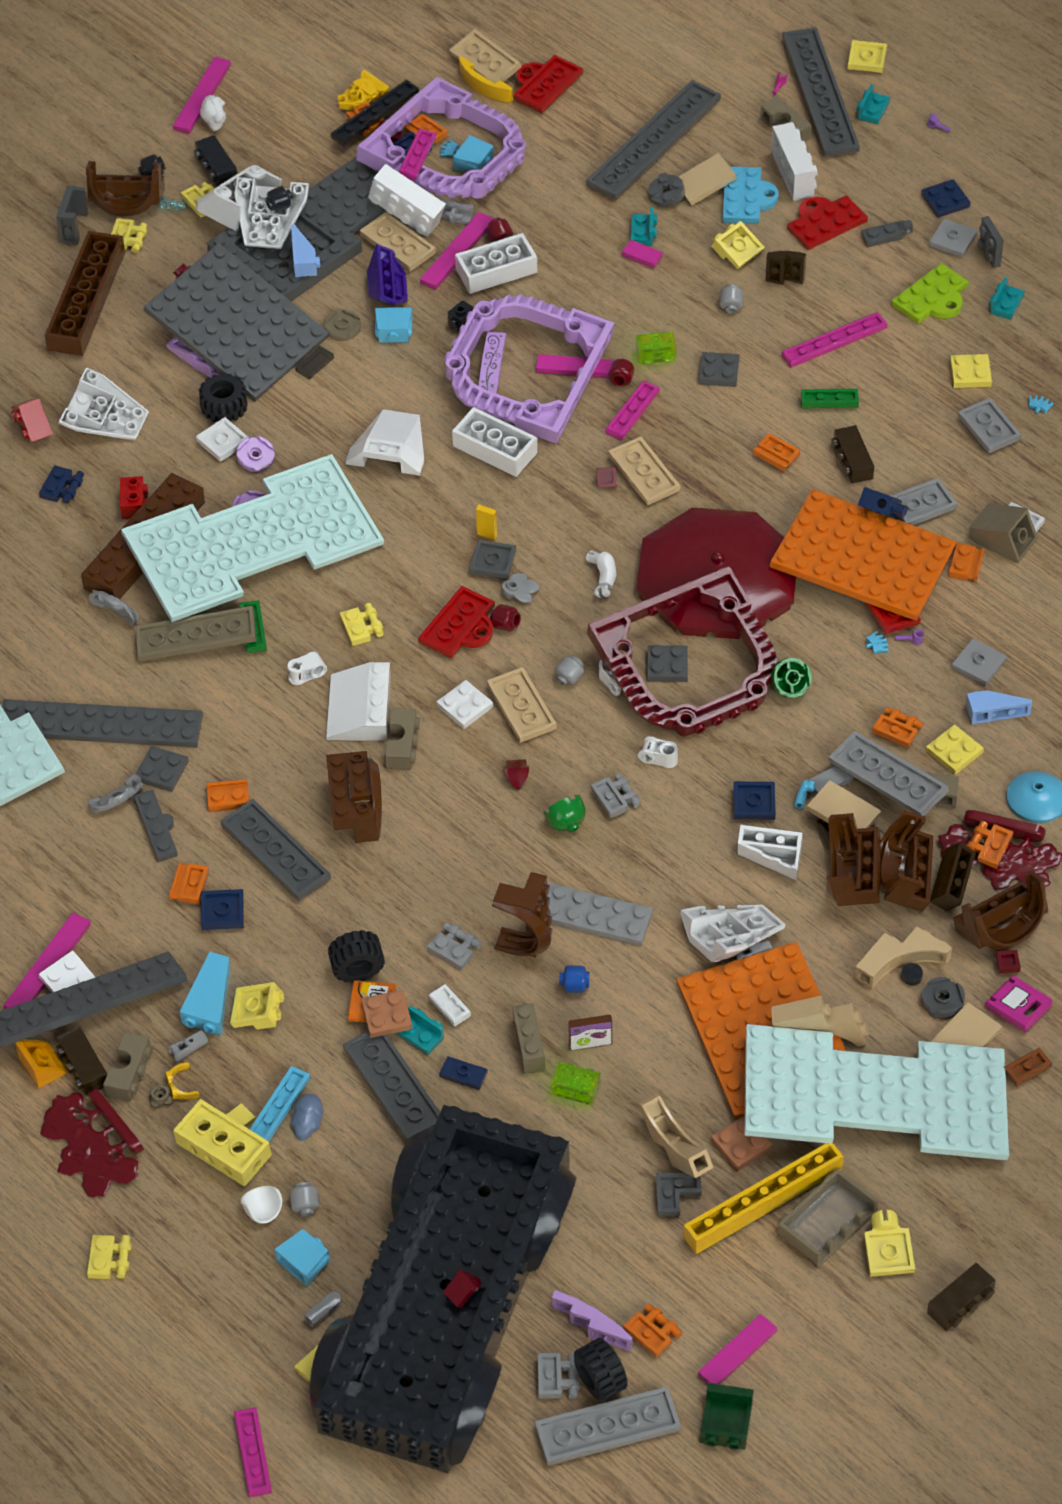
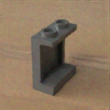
[56,186,88,244]

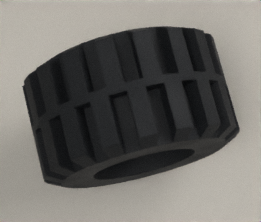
[199,373,248,422]
[328,930,385,982]
[574,1337,628,1402]

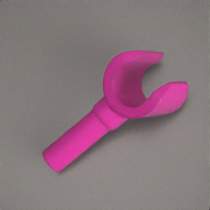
[773,72,787,95]

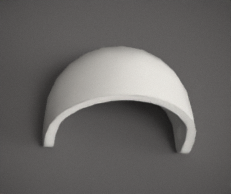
[241,1186,282,1223]

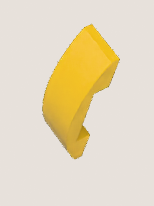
[459,56,513,103]

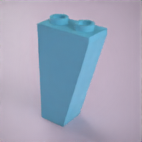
[180,952,231,1035]

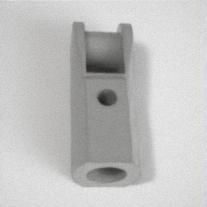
[734,940,772,960]
[168,1030,208,1062]
[304,1291,341,1328]

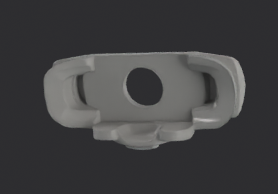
[89,590,139,626]
[88,774,144,813]

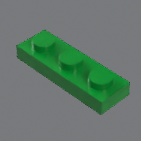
[801,388,859,408]
[240,600,267,653]

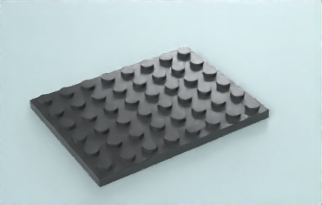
[144,243,329,401]

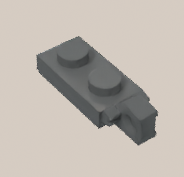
[861,220,913,247]

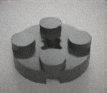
[648,173,685,208]
[921,977,965,1018]

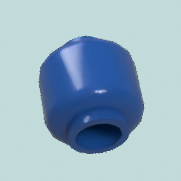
[559,965,590,993]

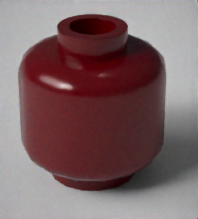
[487,218,513,242]
[608,359,635,387]
[490,604,521,632]

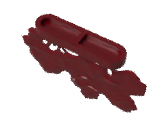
[938,810,1062,890]
[40,1088,144,1197]

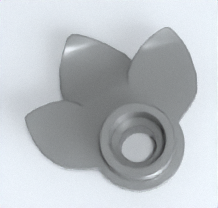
[502,573,540,603]

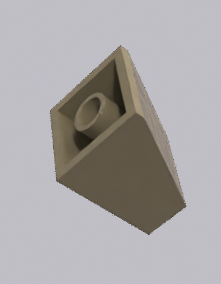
[969,503,1038,563]

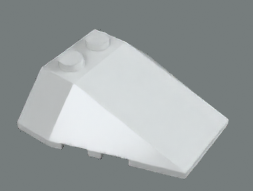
[680,905,786,962]

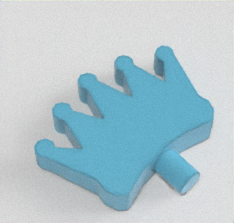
[440,140,459,158]
[1029,395,1054,413]
[866,631,889,654]

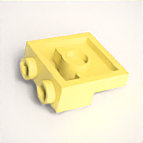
[711,221,765,270]
[230,982,284,1030]

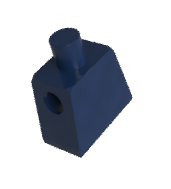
[858,487,908,518]

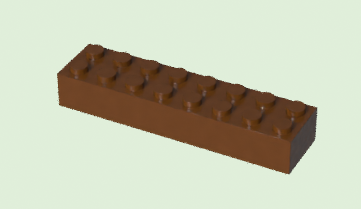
[45,231,125,356]
[81,473,205,599]

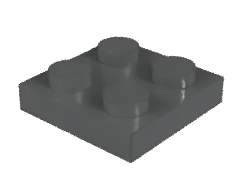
[978,216,1004,268]
[699,352,740,387]
[470,539,516,580]
[648,645,688,682]
[136,746,189,792]

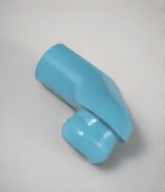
[794,780,815,809]

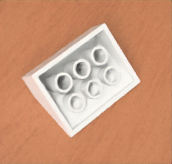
[326,662,391,741]

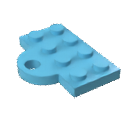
[723,167,778,224]

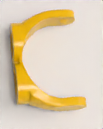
[165,1062,200,1100]

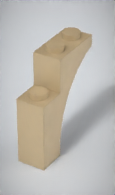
[855,927,952,989]
[771,996,868,1047]
[638,1094,714,1178]

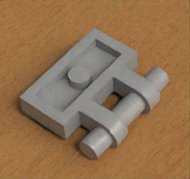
[591,774,641,819]
[427,922,482,971]
[538,1353,580,1399]

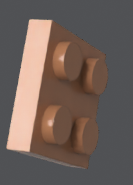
[361,990,412,1038]
[711,1115,773,1172]

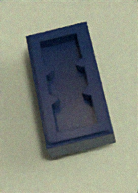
[439,1056,488,1090]

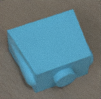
[453,135,494,173]
[375,308,413,342]
[274,1229,330,1287]

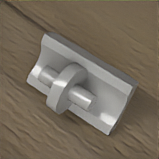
[441,200,473,225]

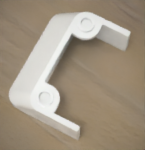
[196,165,282,231]

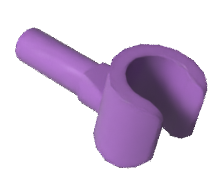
[927,114,951,133]
[896,629,924,645]

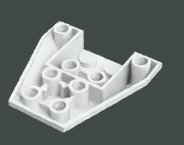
[235,178,309,249]
[59,367,149,441]
[345,409,424,476]

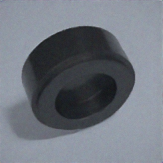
[901,963,923,985]

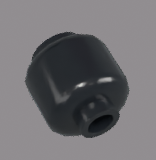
[138,154,166,176]
[265,186,293,213]

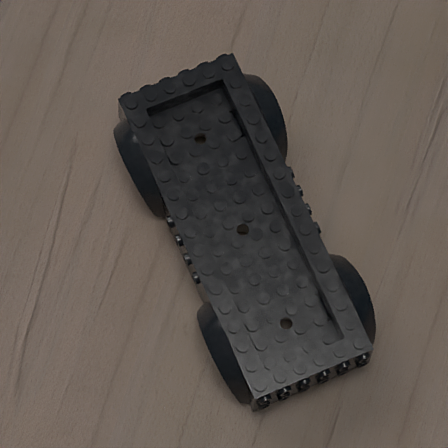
[310,1105,577,1474]

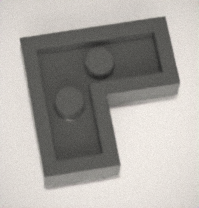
[656,1173,701,1216]

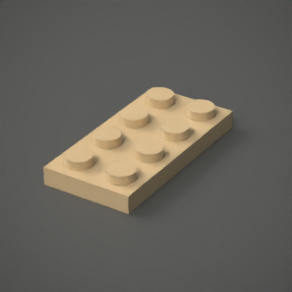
[449,29,521,83]
[360,212,436,272]
[608,436,681,506]
[487,667,557,743]

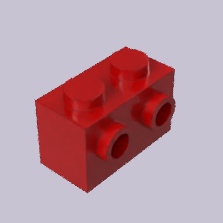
[120,476,148,519]

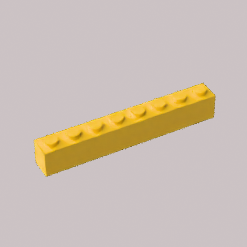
[683,1143,844,1254]

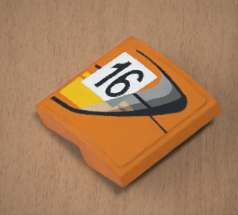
[348,980,396,1022]

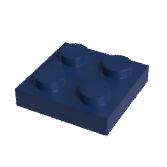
[921,179,971,218]
[733,781,776,820]
[201,889,244,930]

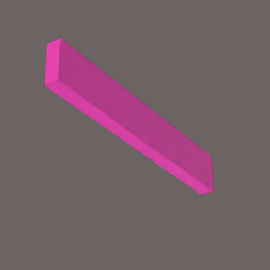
[173,57,231,134]
[420,212,494,290]
[781,312,887,368]
[3,913,91,1009]

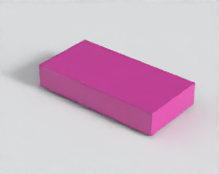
[622,240,663,268]

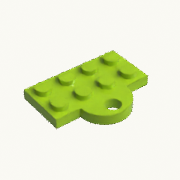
[891,263,969,324]

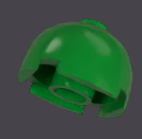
[771,658,812,697]
[543,795,586,833]

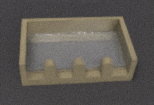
[778,1169,878,1268]

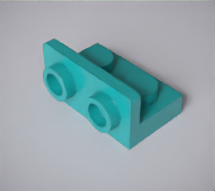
[856,84,891,125]
[631,207,657,245]
[989,277,1025,320]
[395,1006,444,1056]

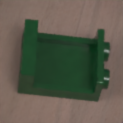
[700,1383,754,1450]

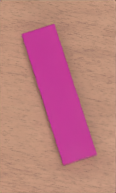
[399,129,436,181]
[536,354,613,378]
[605,381,660,440]
[698,1314,777,1384]
[234,1407,272,1498]

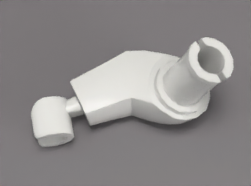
[586,550,617,599]

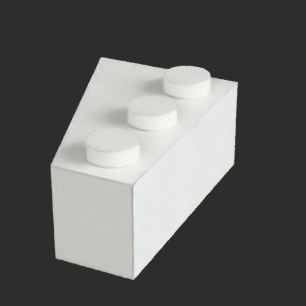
[738,825,803,881]

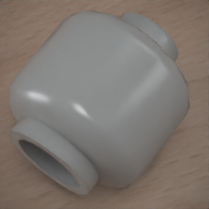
[719,284,744,313]
[555,655,584,686]
[289,1182,320,1217]

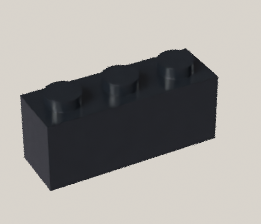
[194,135,237,186]

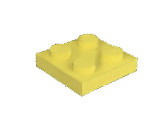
[848,40,887,73]
[950,354,992,388]
[926,724,984,775]

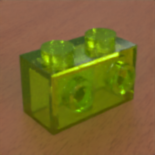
[636,331,677,364]
[551,1062,600,1106]

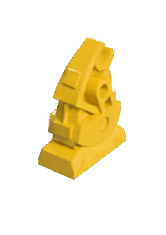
[338,70,390,110]

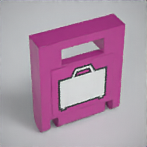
[985,975,1052,1032]

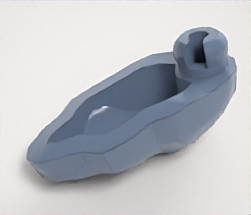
[291,1094,323,1140]

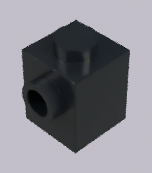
[448,300,474,332]

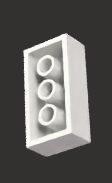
[771,122,818,201]
[368,164,446,238]
[455,233,538,294]
[452,407,538,477]

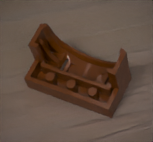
[86,161,165,217]
[326,751,382,843]
[880,810,934,912]
[827,813,881,906]
[953,870,1049,950]
[492,872,553,958]

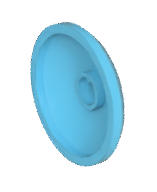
[1006,771,1062,823]

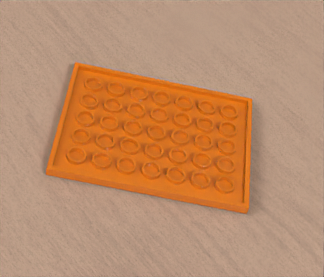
[770,489,957,621]
[677,942,846,1120]

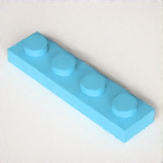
[249,1066,311,1142]

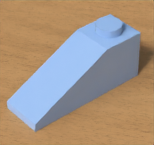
[291,225,320,277]
[966,690,1032,725]

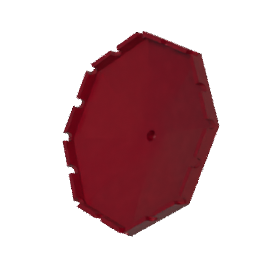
[636,507,796,639]

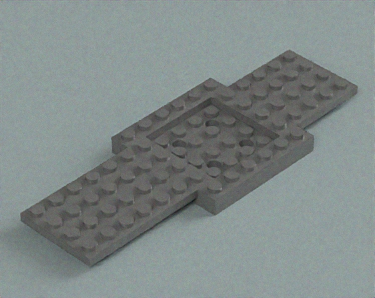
[207,156,386,302]

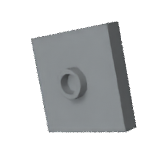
[929,218,978,258]
[951,639,1007,686]

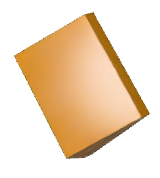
[15,1039,68,1088]

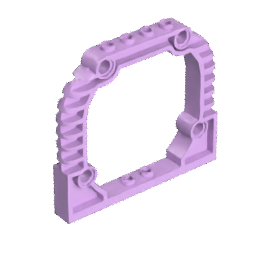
[356,77,526,199]
[444,294,614,444]

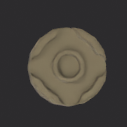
[324,310,361,341]

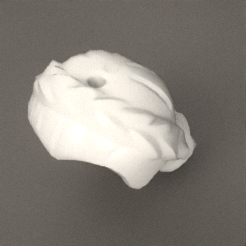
[200,95,226,132]

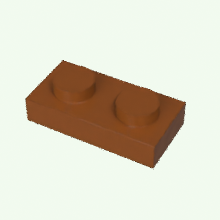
[1004,1048,1052,1087]

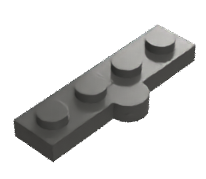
[134,789,178,862]

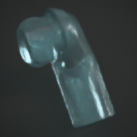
[159,196,185,210]

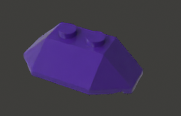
[367,244,408,305]

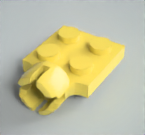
[864,1210,915,1277]

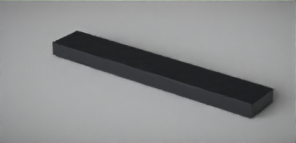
[331,79,419,146]

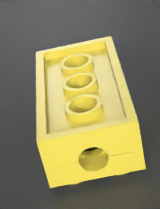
[173,1099,272,1187]

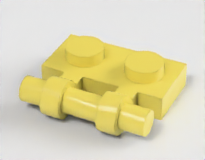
[181,182,215,218]
[111,218,147,253]
[339,603,384,646]
[87,1235,132,1279]

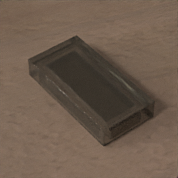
[295,345,334,380]

